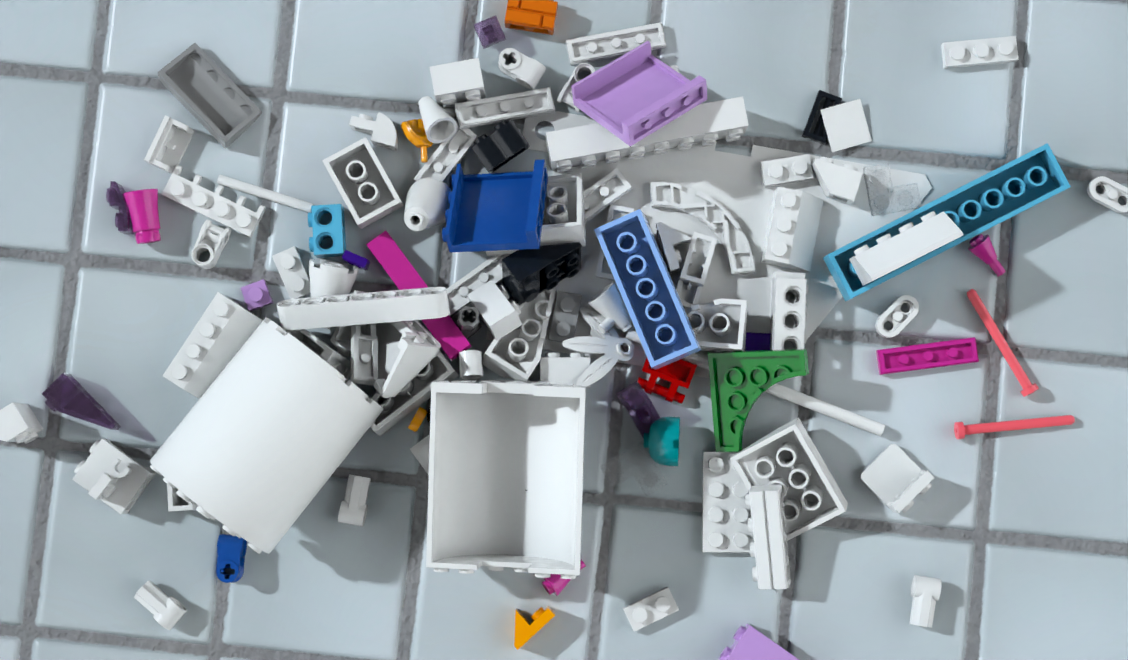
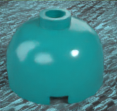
[644,416,680,467]

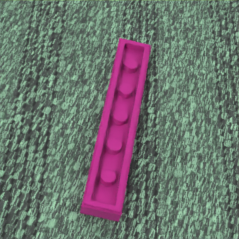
[366,230,471,361]

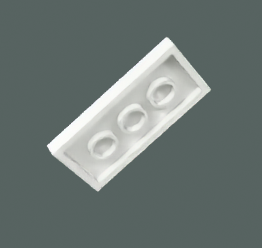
[702,452,753,553]

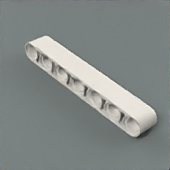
[277,287,450,330]

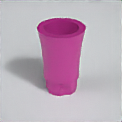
[123,189,161,244]

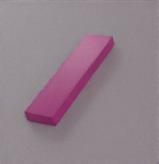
[876,337,979,375]

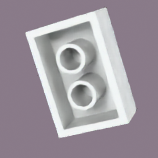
[322,137,404,229]

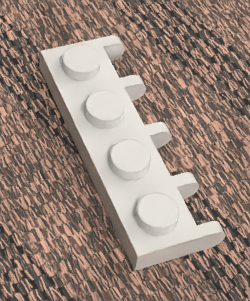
[162,165,266,238]

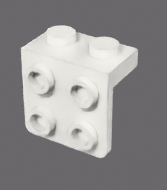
[860,444,935,513]

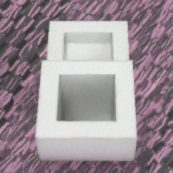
[349,112,399,151]

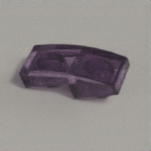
[106,181,134,234]

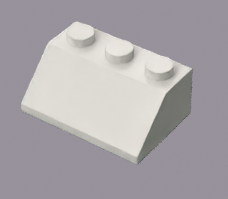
[761,186,823,272]

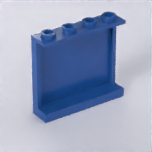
[442,159,548,252]

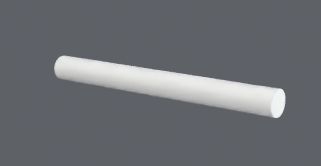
[217,175,314,213]

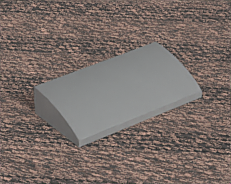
[158,43,262,149]

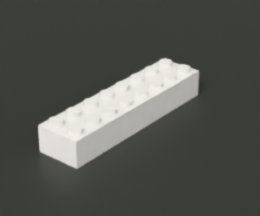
[546,96,749,173]

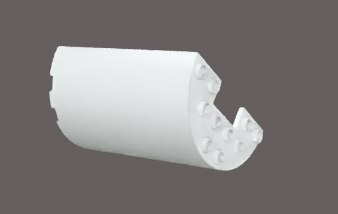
[150,317,384,554]
[426,380,586,579]

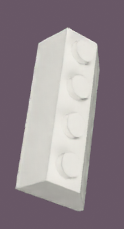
[849,211,964,286]

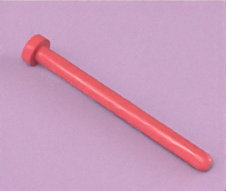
[967,289,1039,397]
[954,415,1075,439]

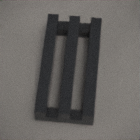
[802,90,842,145]

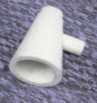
[418,96,457,143]
[588,282,633,333]

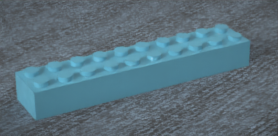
[823,143,1071,302]

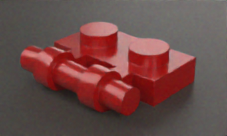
[636,358,697,404]

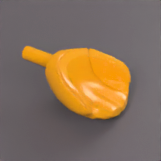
[401,119,433,163]

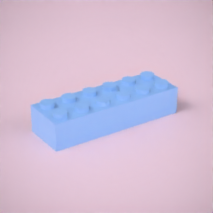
[594,209,701,370]

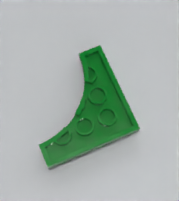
[708,349,809,452]

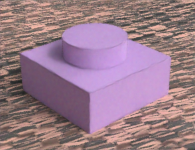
[241,279,273,312]

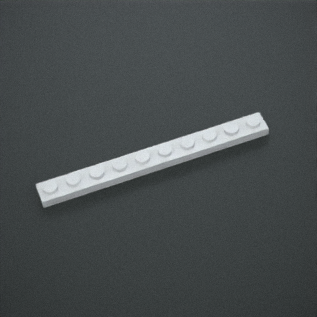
[446,168,632,318]

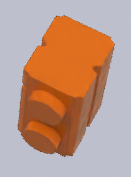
[504,0,558,35]

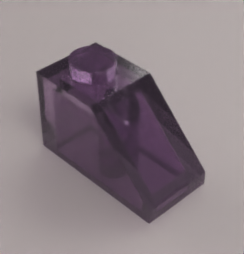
[616,381,660,439]

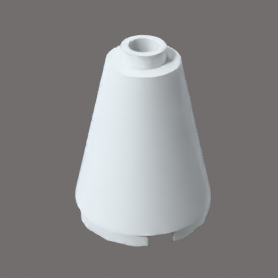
[404,177,452,231]
[309,259,359,329]

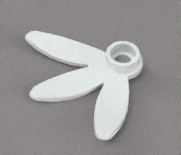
[562,306,635,387]

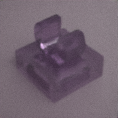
[473,15,506,49]

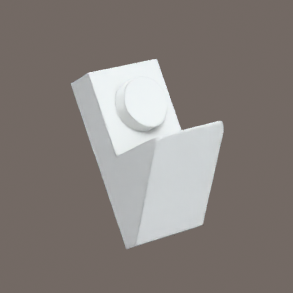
[655,222,691,273]

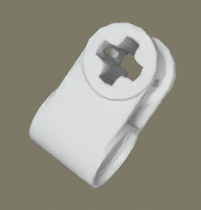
[498,48,546,90]
[557,63,595,113]
[191,219,231,270]

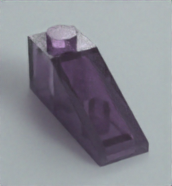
[42,373,121,430]

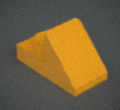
[514,606,555,650]

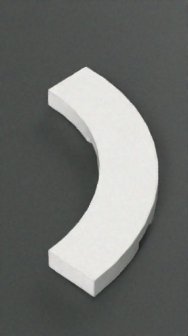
[650,182,757,275]

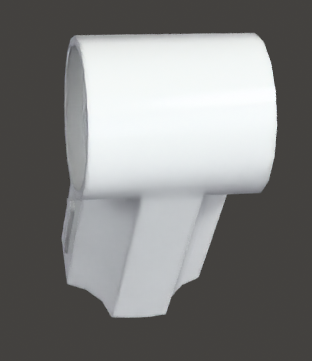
[459,350,484,383]
[338,474,371,527]
[909,575,941,628]
[134,580,187,630]

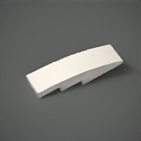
[676,232,717,309]

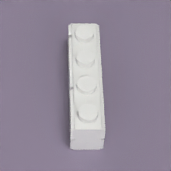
[745,484,791,590]

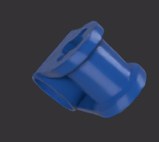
[216,534,247,583]

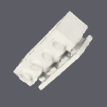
[770,271,809,350]

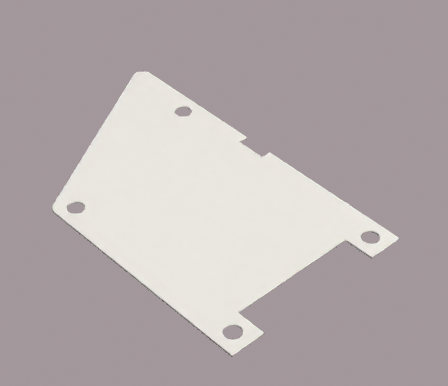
[486,111,932,378]

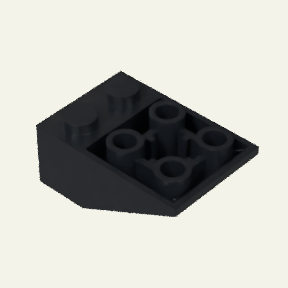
[502,242,582,305]

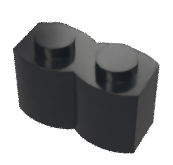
[472,120,530,173]

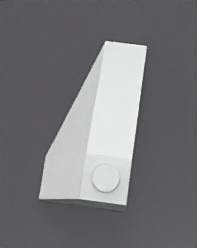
[482,288,556,382]
[684,298,747,352]

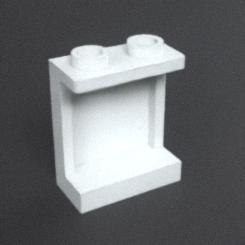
[72,438,156,514]

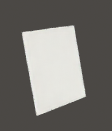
[820,99,872,152]

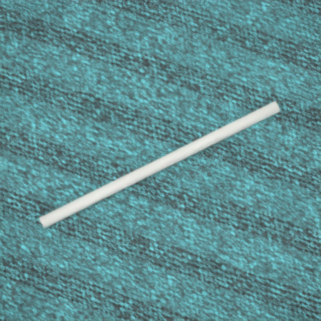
[626,327,885,436]

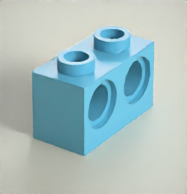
[308,204,346,258]

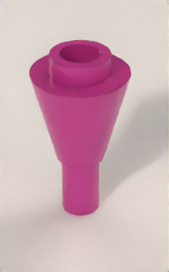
[968,234,1006,277]
[542,559,586,596]

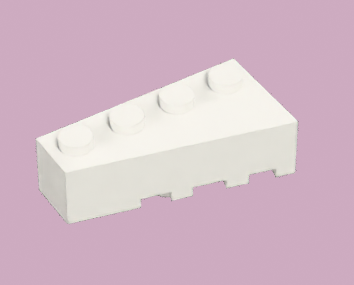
[370,350,459,436]

